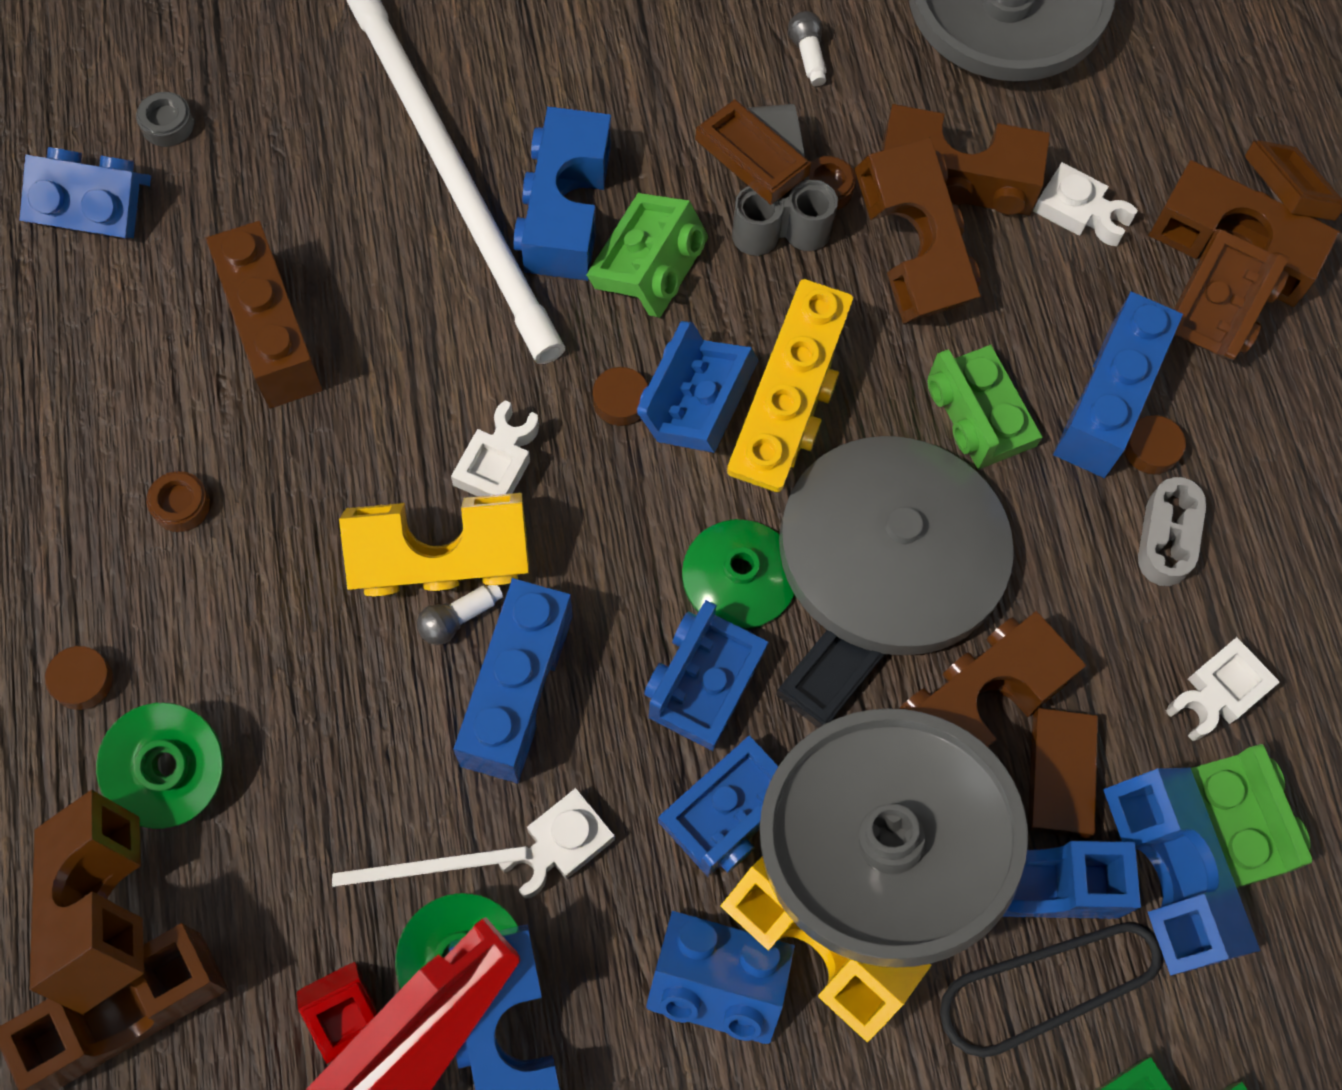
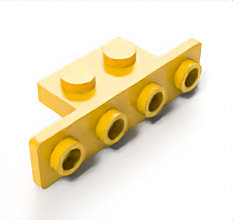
[727,279,853,492]

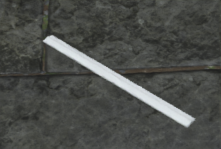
[332,846,527,887]

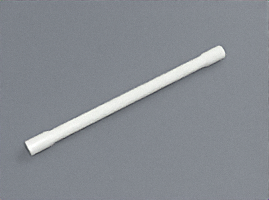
[346,0,565,364]

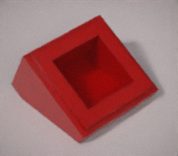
[296,962,378,1064]

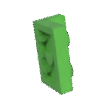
[586,193,708,317]
[927,345,1042,470]
[1191,744,1312,888]

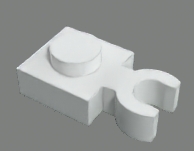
[1033,162,1138,246]
[451,400,539,496]
[1166,637,1279,741]
[499,788,615,899]

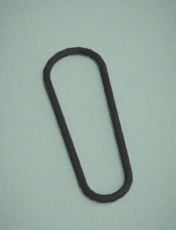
[940,922,1162,1058]

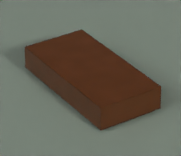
[695,99,811,205]
[1244,140,1342,221]
[1028,708,1098,839]

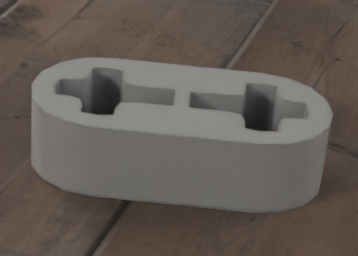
[1138,477,1206,586]

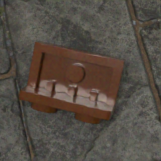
[1174,229,1289,360]

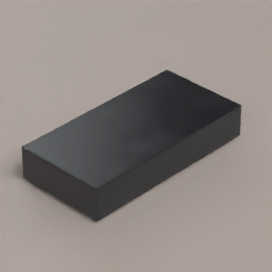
[776,630,886,728]

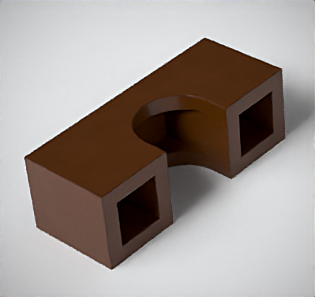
[881,104,1050,216]
[854,137,981,324]
[1148,160,1340,307]
[206,220,323,409]
[899,611,1086,748]
[29,789,144,1014]
[0,923,229,1090]

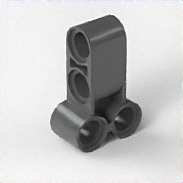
[732,104,838,256]

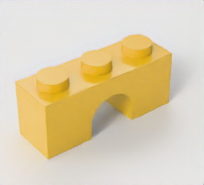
[339,493,529,596]
[720,856,932,1043]

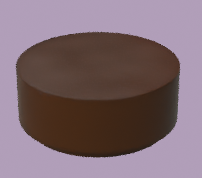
[809,156,856,210]
[593,367,648,426]
[1124,415,1186,474]
[146,471,210,532]
[45,646,113,710]

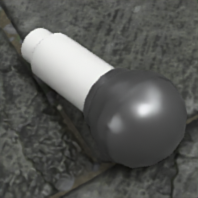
[787,11,827,86]
[417,585,503,645]

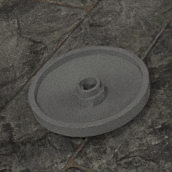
[909,0,1115,81]
[779,436,1013,655]
[760,708,1028,968]

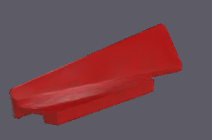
[306,917,520,1090]

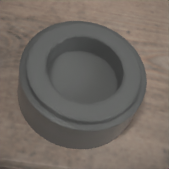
[136,92,194,147]

